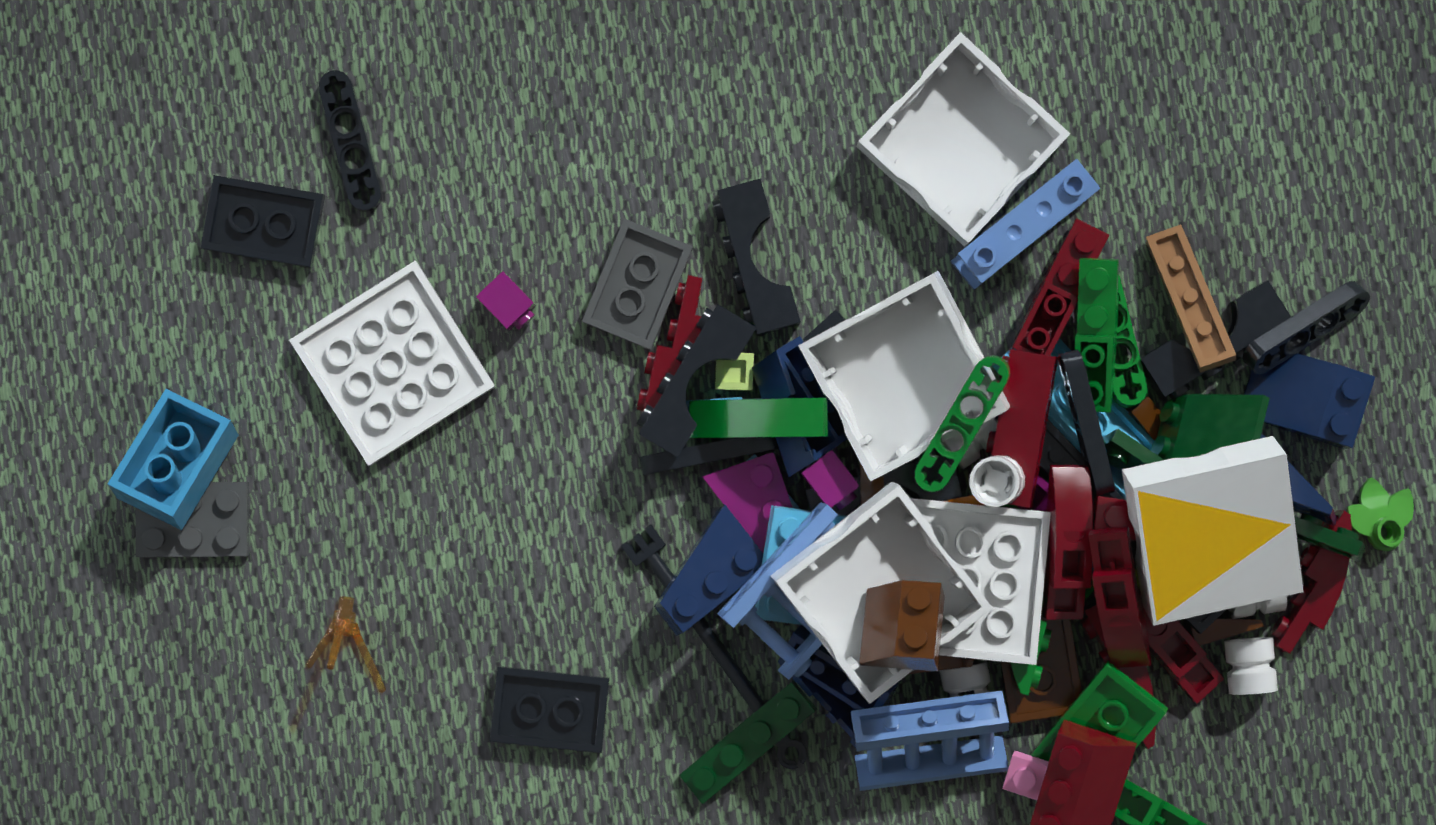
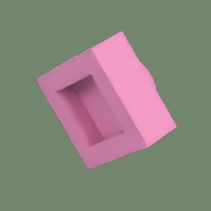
[1002,750,1049,800]

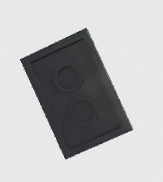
[200,175,325,268]
[490,666,610,753]

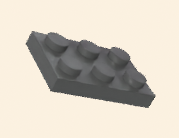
[582,218,693,350]
[135,482,249,557]

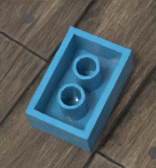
[107,389,239,530]

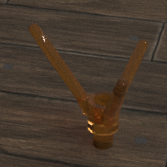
[306,596,386,693]

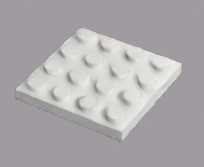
[289,261,496,466]
[910,498,1051,665]

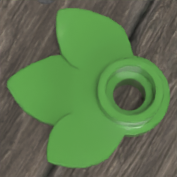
[1347,478,1414,551]

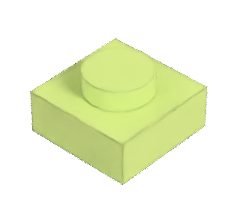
[715,353,754,391]

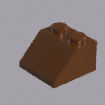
[859,580,945,671]

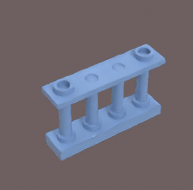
[950,159,1100,290]
[717,502,838,680]
[851,690,1009,791]

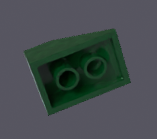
[1151,394,1270,460]

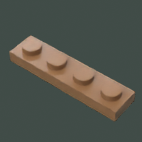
[1146,225,1236,373]

